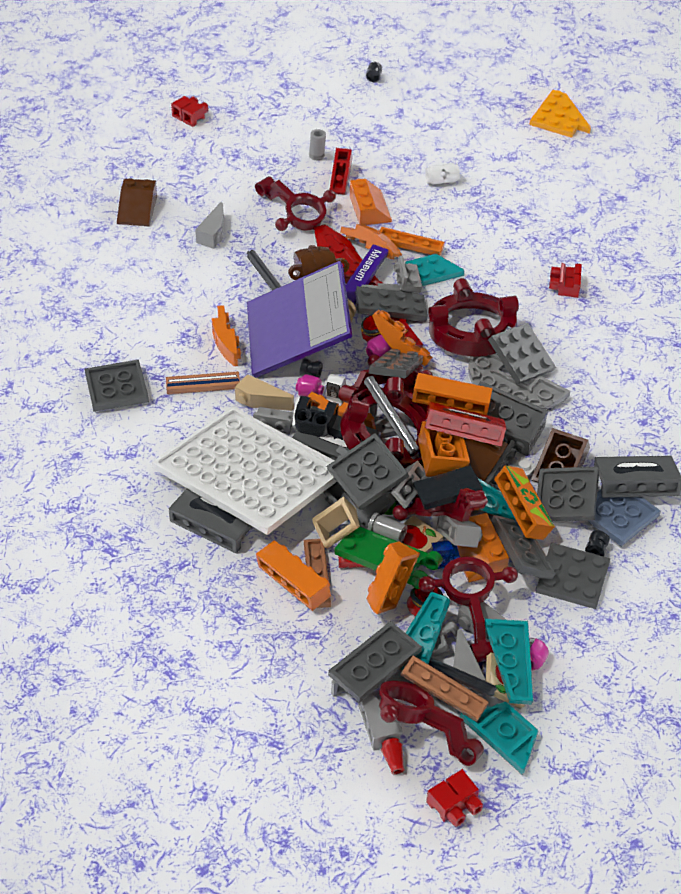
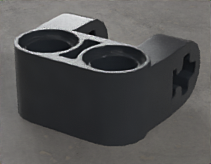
[294,396,339,437]

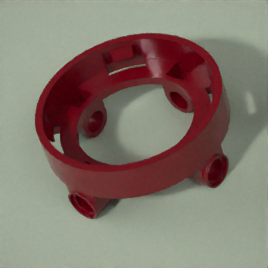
[428,278,519,357]
[340,377,427,469]

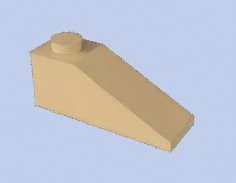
[235,374,294,411]

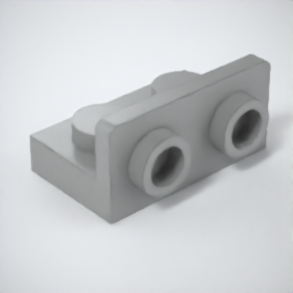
[394,256,422,292]
[253,407,294,434]

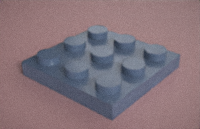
[588,489,661,547]

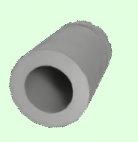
[309,129,326,161]
[368,513,407,542]

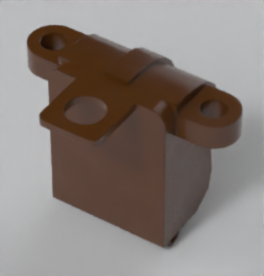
[288,245,349,280]

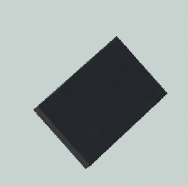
[413,465,483,510]

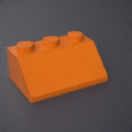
[350,179,392,225]
[418,421,470,477]
[449,513,509,582]
[366,541,420,614]

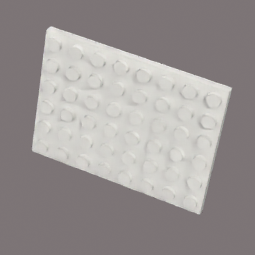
[152,407,337,535]

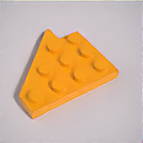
[529,90,591,138]

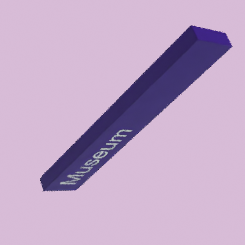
[346,244,388,305]

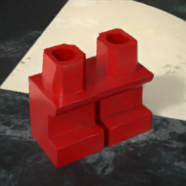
[171,96,209,127]
[549,262,582,298]
[426,769,483,827]

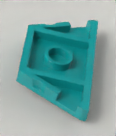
[405,254,465,286]
[460,702,538,774]

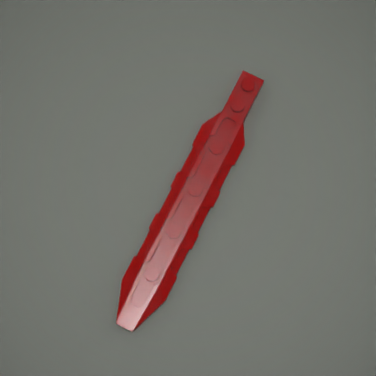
[314,224,423,348]

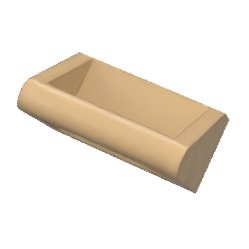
[312,497,360,549]

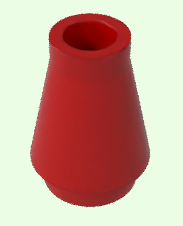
[381,738,405,774]

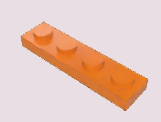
[379,227,445,255]

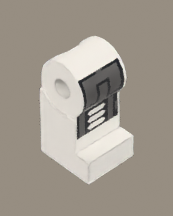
[326,374,346,406]

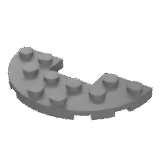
[468,354,570,409]

